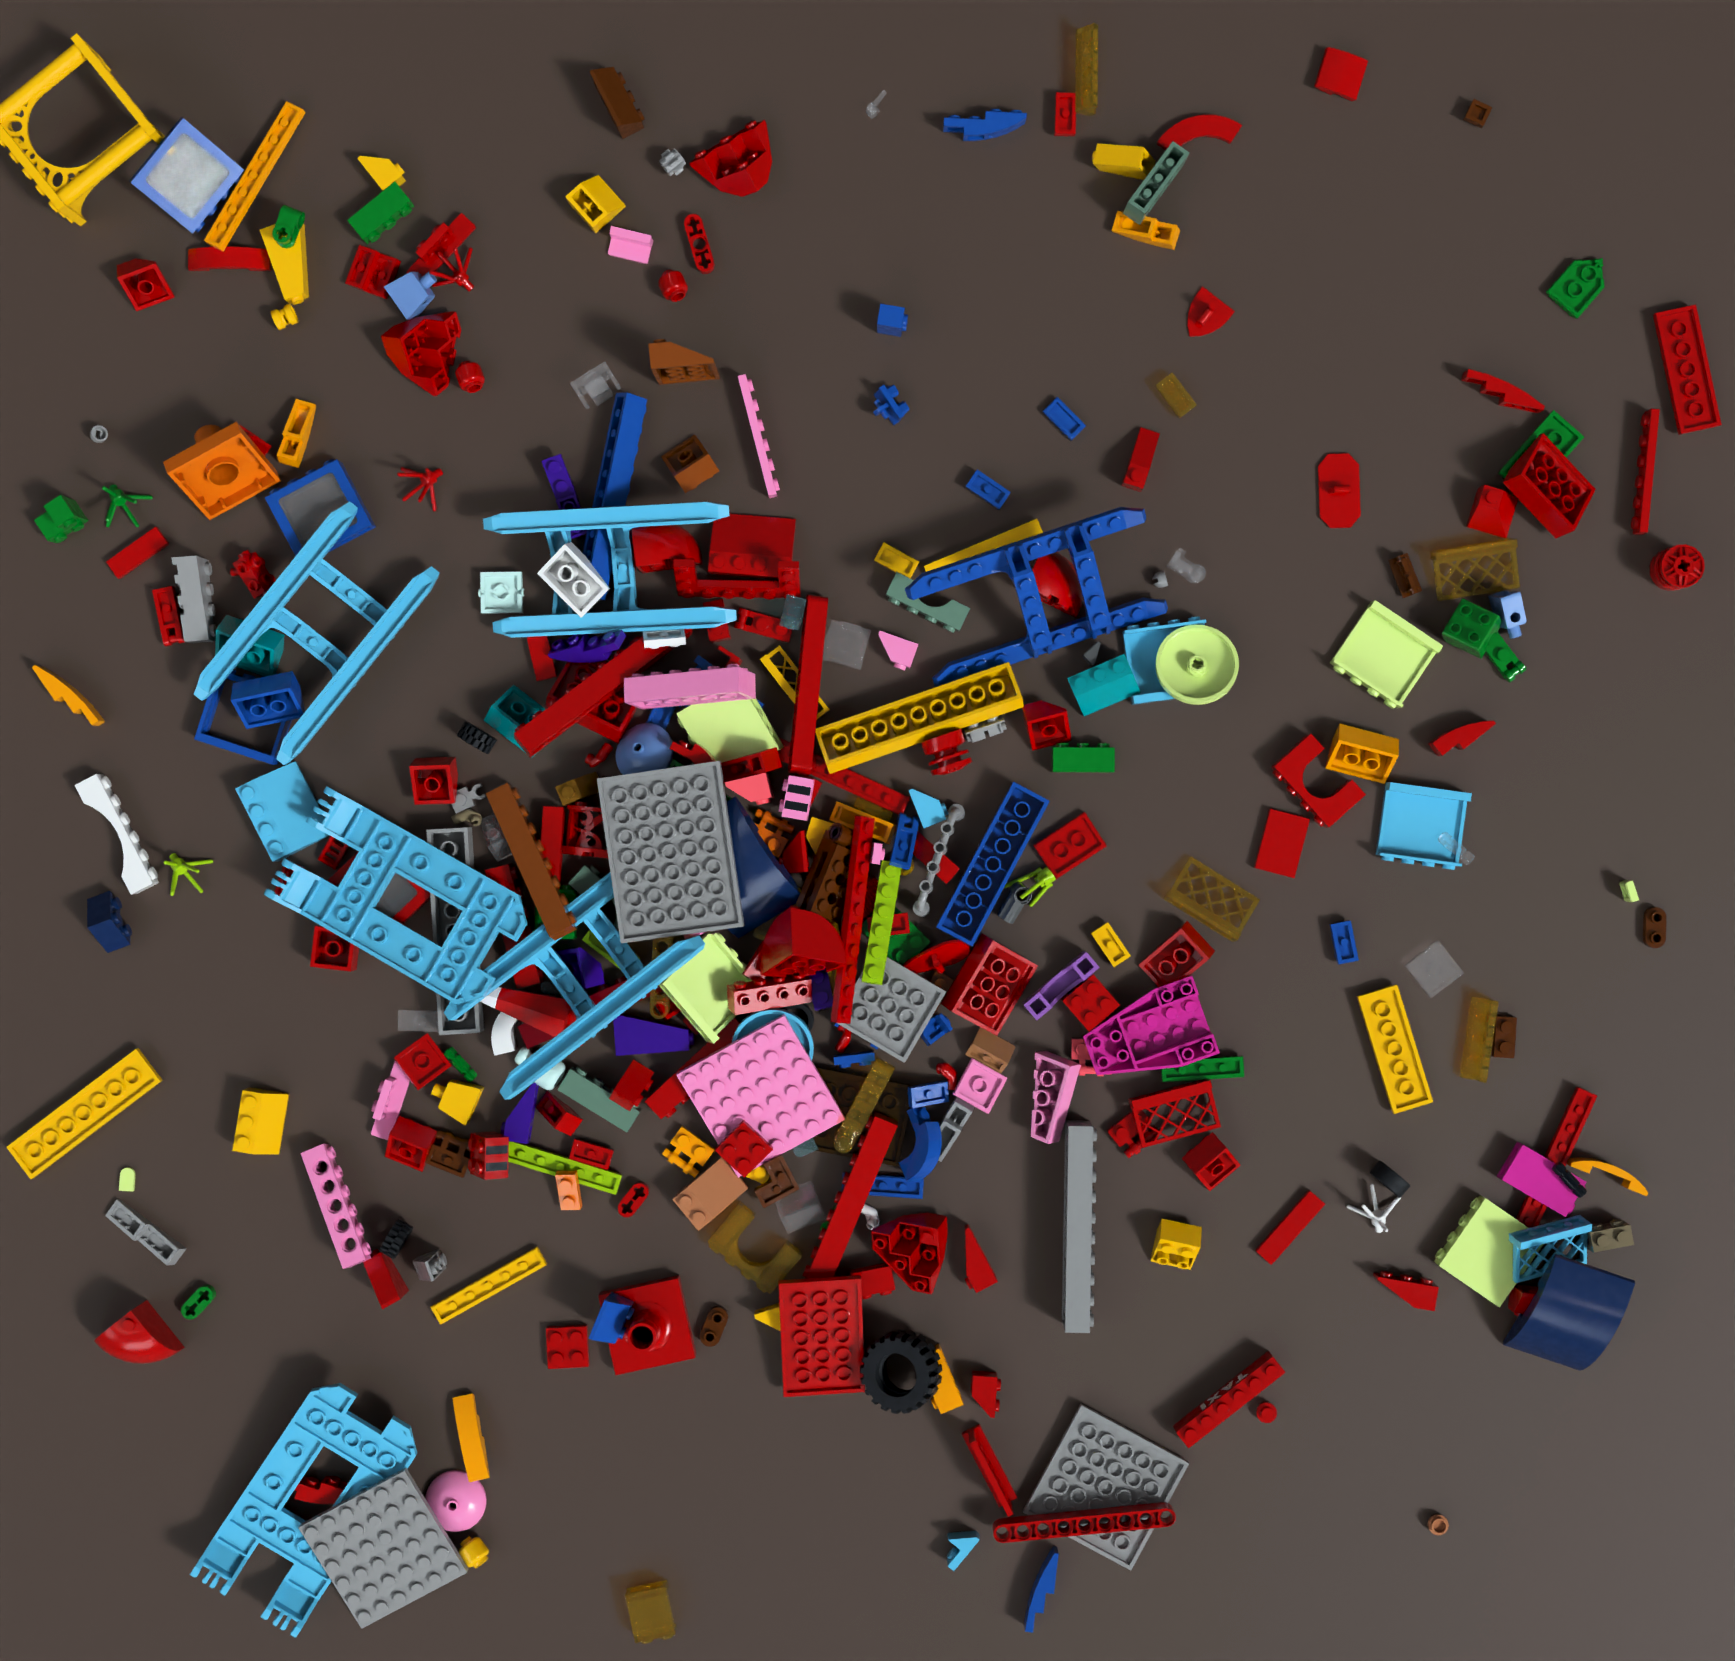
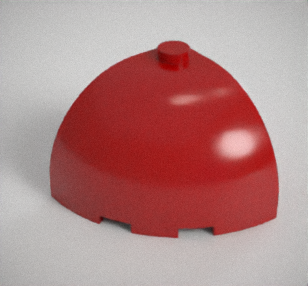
[632,525,703,573]
[1032,552,1083,618]
[760,906,846,977]
[94,1300,185,1364]

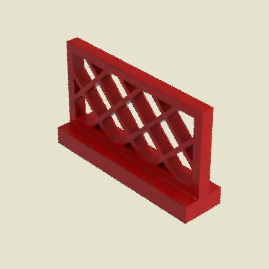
[1128,1079,1221,1148]
[962,1424,1017,1517]

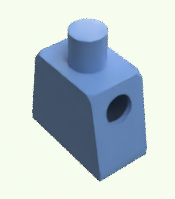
[384,271,437,320]
[1488,589,1527,639]

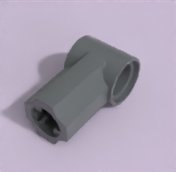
[997,882,1032,924]

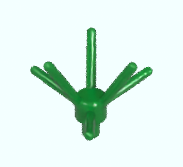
[102,485,153,527]

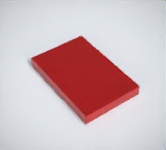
[1254,809,1310,878]
[1033,812,1107,879]

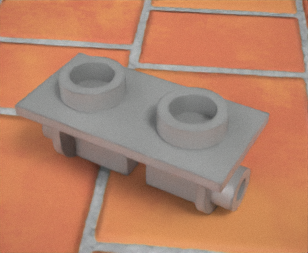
[963,715,1007,743]

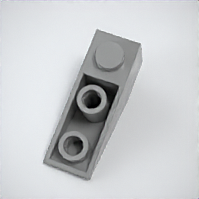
[413,1249,447,1282]

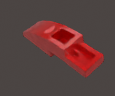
[294,1476,347,1504]

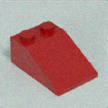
[1139,921,1215,987]

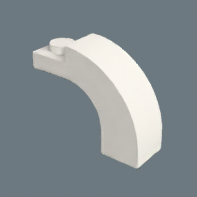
[491,1012,518,1056]

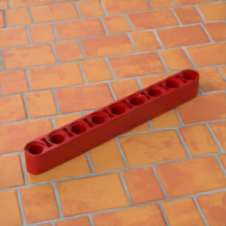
[788,594,828,775]
[992,1502,1176,1543]

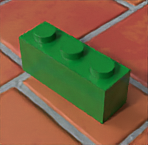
[347,182,414,245]
[1051,743,1115,773]

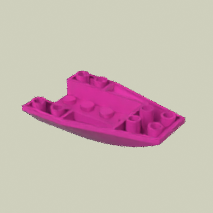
[1083,975,1220,1075]

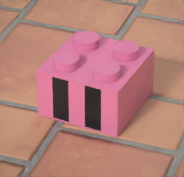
[779,775,815,821]

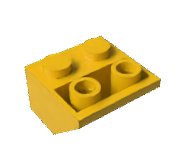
[565,175,626,233]
[1151,1219,1202,1270]

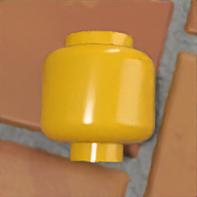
[459,1536,489,1569]

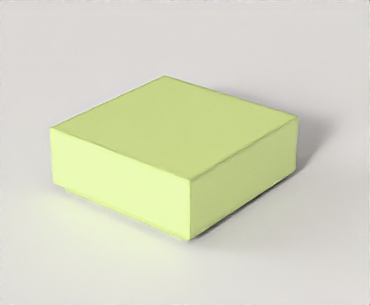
[1619,880,1639,902]

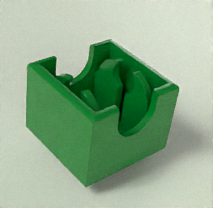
[1441,598,1502,659]

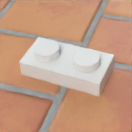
[642,629,686,649]

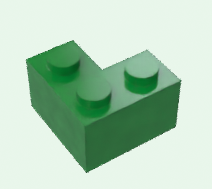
[34,495,89,543]

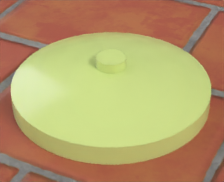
[1155,625,1239,705]

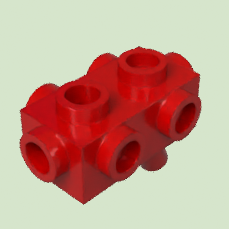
[230,550,276,599]

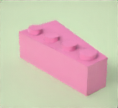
[1031,1051,1081,1144]

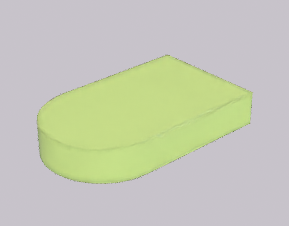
[119,1167,135,1192]

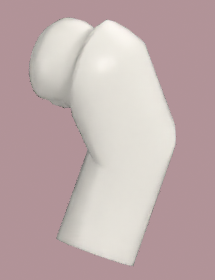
[861,1204,880,1230]

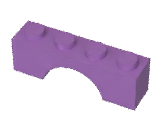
[1022,950,1100,1020]

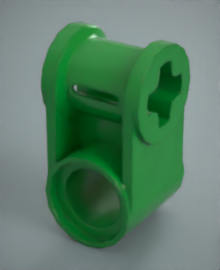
[272,205,305,249]

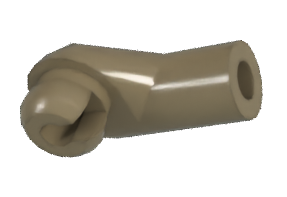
[451,809,482,826]

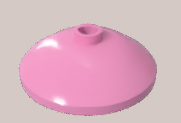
[425,1470,487,1532]

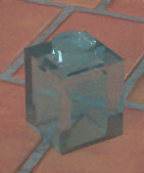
[779,595,807,630]

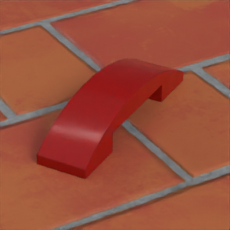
[188,246,271,271]

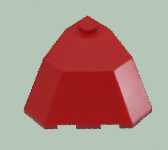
[381,311,461,396]

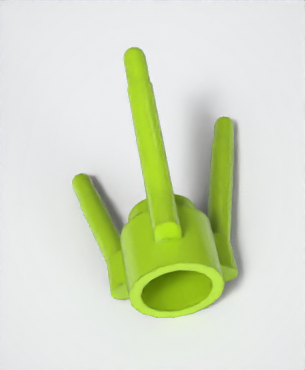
[1004,867,1056,907]

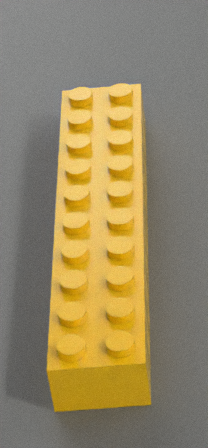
[815,662,1024,774]

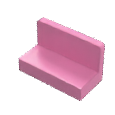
[608,226,653,264]

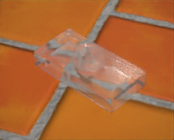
[398,1010,439,1032]

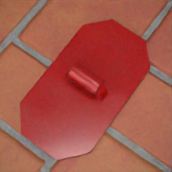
[1318,453,1361,528]

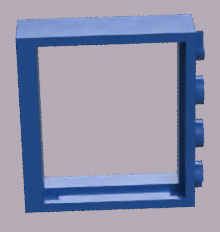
[194,670,292,765]

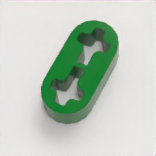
[181,1284,216,1320]

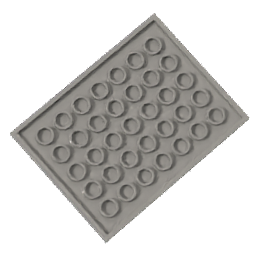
[597,761,744,943]

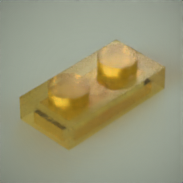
[1155,373,1197,418]

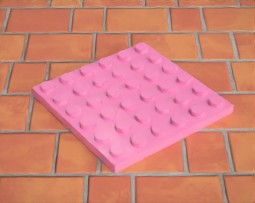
[676,1014,845,1178]

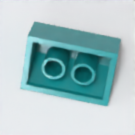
[215,615,285,676]
[1067,654,1141,716]
[484,685,546,758]

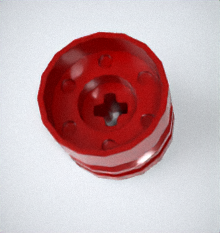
[1649,544,1705,591]
[921,729,972,776]

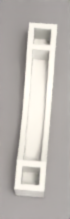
[75,774,159,895]

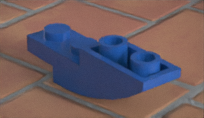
[943,109,1027,141]

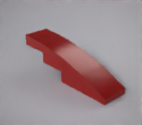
[1461,369,1545,414]

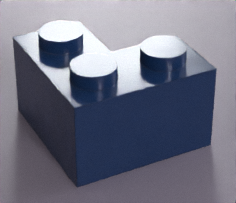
[87,891,132,953]

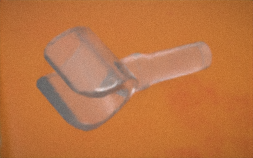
[866,90,887,119]

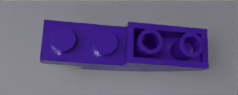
[541,454,587,539]
[548,630,626,663]
[809,969,833,1011]

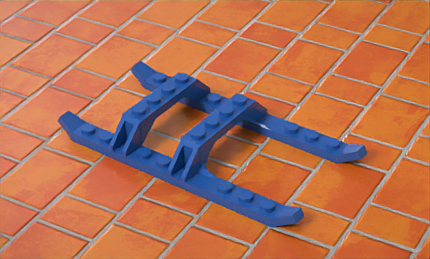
[905,507,1168,687]

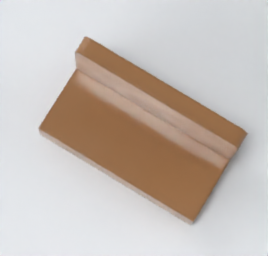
[965,1027,1015,1074]

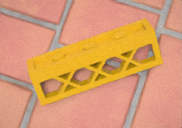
[760,645,830,720]

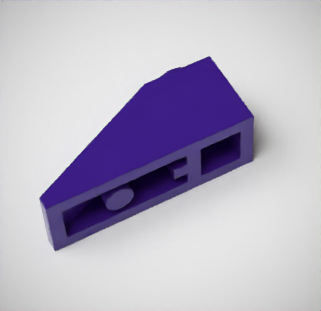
[501,1083,539,1144]

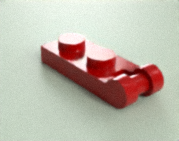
[152,586,185,647]
[734,608,795,643]

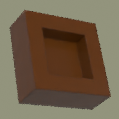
[1463,99,1492,129]

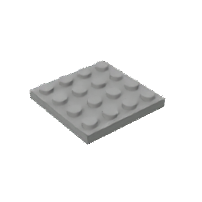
[837,957,946,1063]

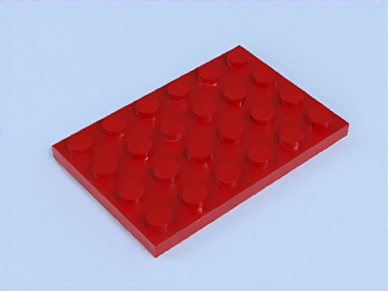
[778,1275,865,1397]

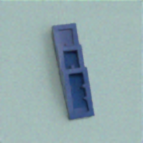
[1024,1546,1059,1633]

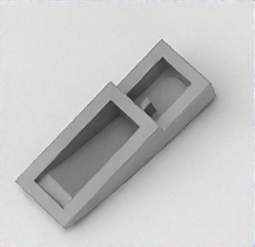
[938,1097,974,1162]

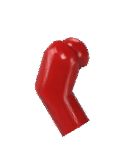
[835,1025,851,1053]

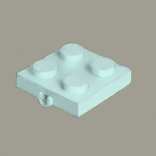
[478,572,524,614]

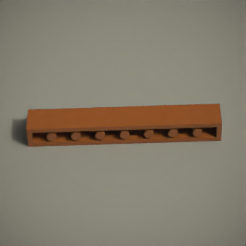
[486,782,577,941]

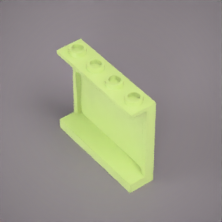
[1330,600,1443,709]
[676,699,784,763]
[659,931,751,1044]
[1434,1195,1544,1308]

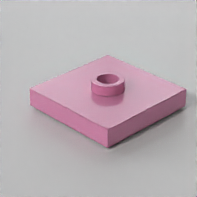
[952,1058,1007,1114]

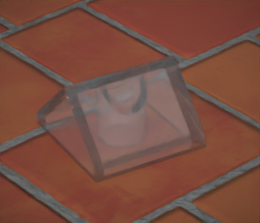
[775,1181,826,1234]

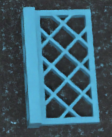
[1509,1215,1592,1283]

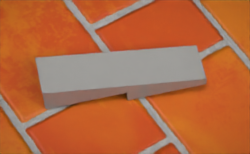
[105,1199,187,1266]

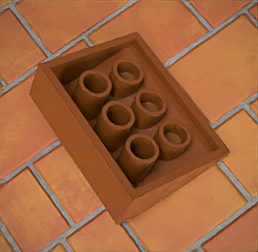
[648,339,720,385]

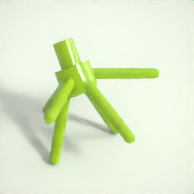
[163,853,213,896]

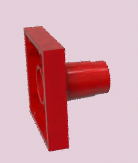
[598,1275,697,1375]

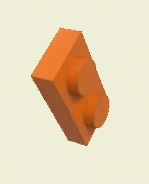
[555,1170,583,1210]

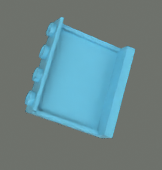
[1122,616,1206,705]
[1376,782,1472,870]

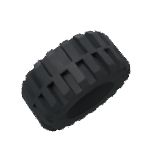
[860,1330,942,1414]

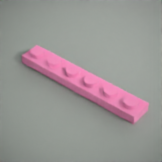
[738,374,780,498]

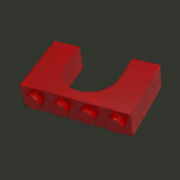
[1271,734,1366,828]

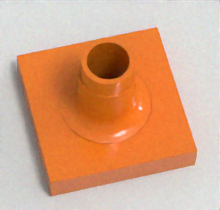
[163,422,281,520]

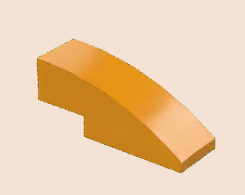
[1112,211,1180,250]
[276,399,316,468]
[829,801,897,844]

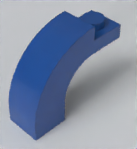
[899,1107,942,1181]

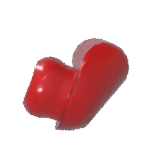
[585,742,613,767]
[936,1062,957,1090]

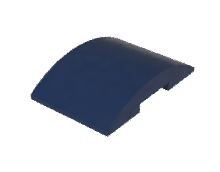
[727,796,801,939]
[1503,1254,1635,1371]

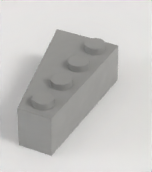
[171,556,217,643]

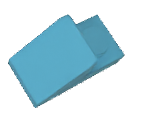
[947,1531,980,1571]

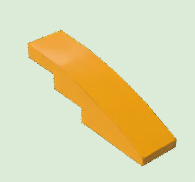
[32,665,105,726]
[452,1393,490,1482]

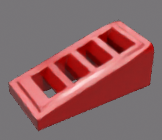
[317,836,350,870]

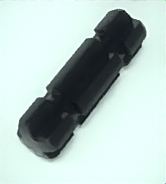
[1552,1162,1587,1198]

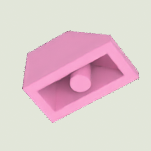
[878,631,918,671]

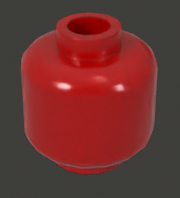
[658,270,688,302]
[455,361,485,393]

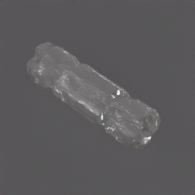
[1438,832,1475,865]

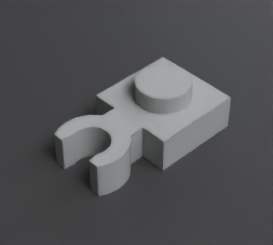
[452,784,487,814]

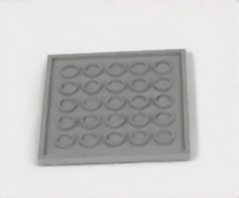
[1023,1403,1189,1571]
[298,1468,468,1629]

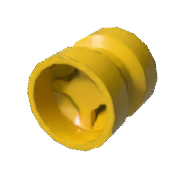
[271,303,299,330]

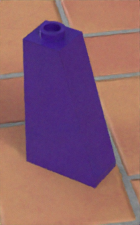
[613,1013,694,1056]

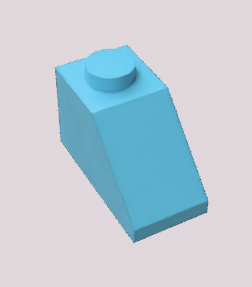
[908,789,948,828]

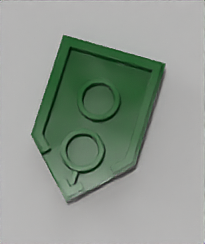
[1546,258,1605,319]

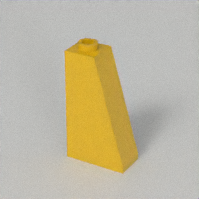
[260,224,309,305]

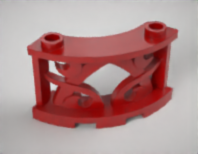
[562,801,608,858]

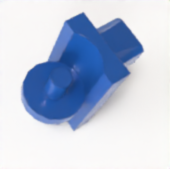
[873,385,910,426]

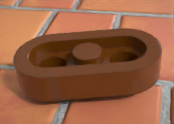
[1643,907,1666,948]
[700,1306,728,1347]

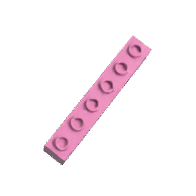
[300,1144,372,1269]

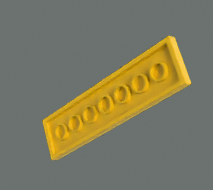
[6,1048,163,1179]

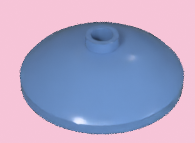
[615,723,674,775]

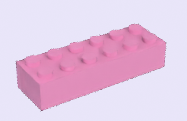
[624,664,756,709]

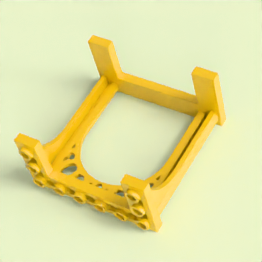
[0,33,176,226]

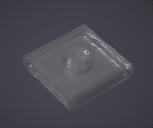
[1405,941,1464,998]

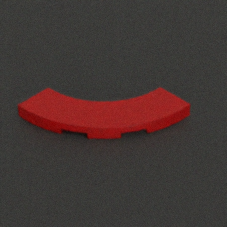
[1156,115,1242,150]

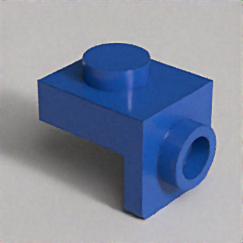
[921,1013,953,1046]

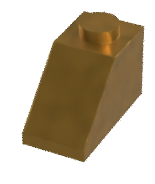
[555,772,599,806]

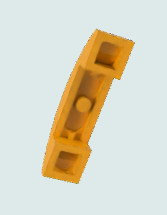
[1567,1157,1648,1196]

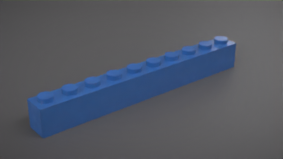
[583,392,647,600]

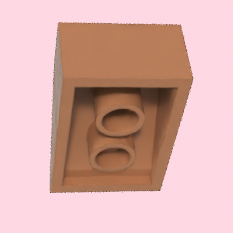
[672,1157,749,1231]

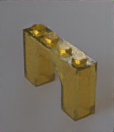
[708,1201,803,1294]

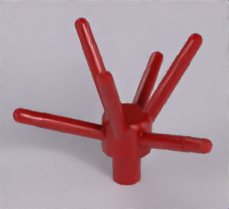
[429,247,474,291]
[397,467,443,511]

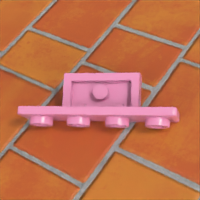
[371,1061,410,1140]

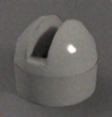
[90,425,108,443]
[1152,570,1168,588]

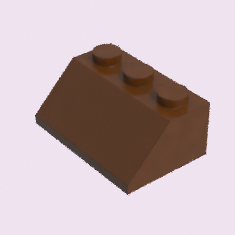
[589,67,645,139]

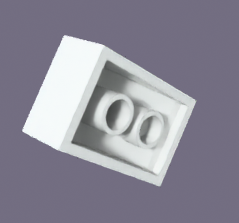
[537,542,610,618]

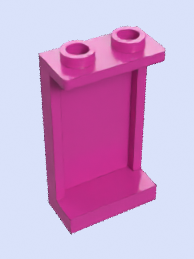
[1496,1142,1586,1217]

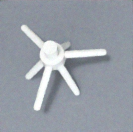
[1346,1184,1401,1233]

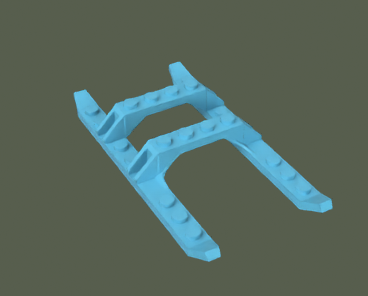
[194,501,439,765]
[483,501,737,638]
[444,873,705,1100]

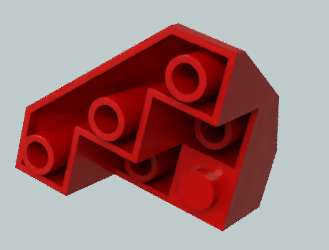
[689,119,772,197]
[871,1212,948,1294]

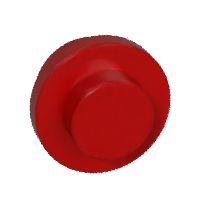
[1256,1402,1277,1423]

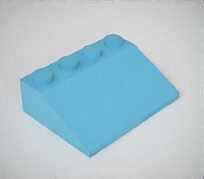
[235,761,330,862]

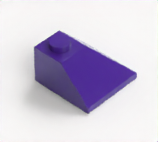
[556,947,605,989]

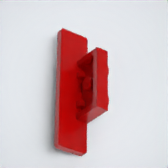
[406,213,476,276]

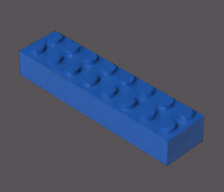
[936,782,1050,947]

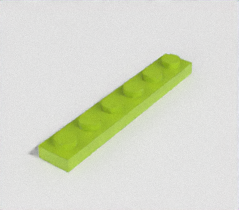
[861,860,902,986]
[508,1141,623,1195]

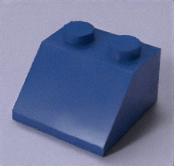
[589,1292,635,1344]

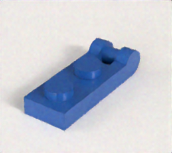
[889,812,920,870]

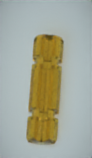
[854,797,893,822]

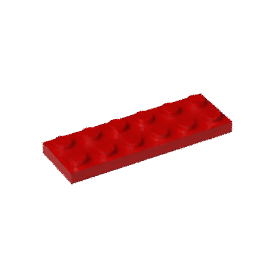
[1653,304,1722,435]

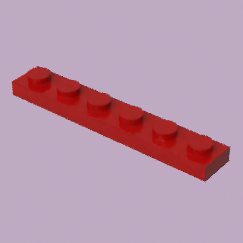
[1631,408,1660,535]

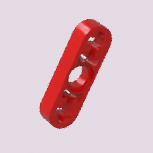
[684,214,715,274]

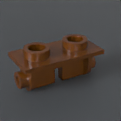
[1388,553,1422,598]

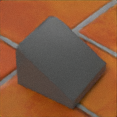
[1082,641,1101,667]

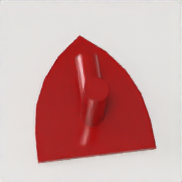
[1187,287,1235,337]

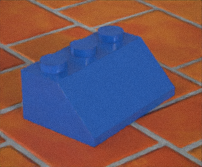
[231,671,305,729]

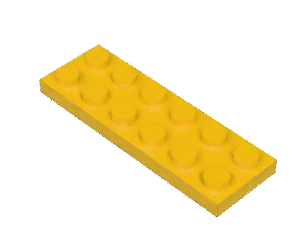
[1356,984,1433,1114]

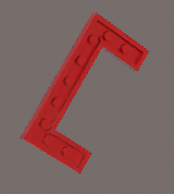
[673,559,801,600]

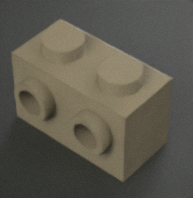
[1587,1219,1634,1253]

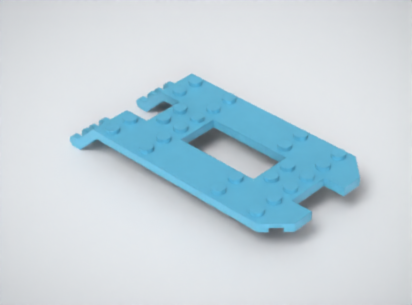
[264,786,527,1004]
[190,1383,417,1638]

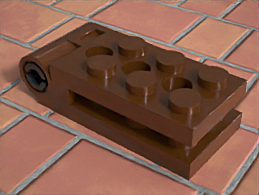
[795,823,853,924]

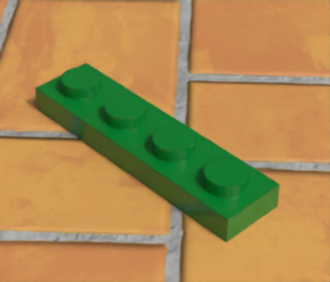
[1161,1056,1244,1082]

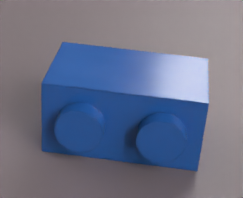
[877,304,908,337]

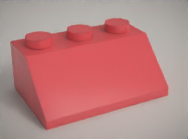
[725,773,774,805]

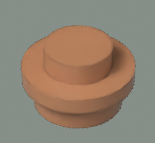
[1428,1514,1449,1535]

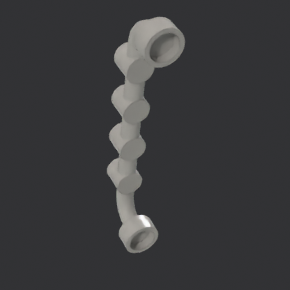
[913,804,965,917]

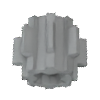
[659,148,686,176]

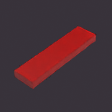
[1255,1190,1325,1265]

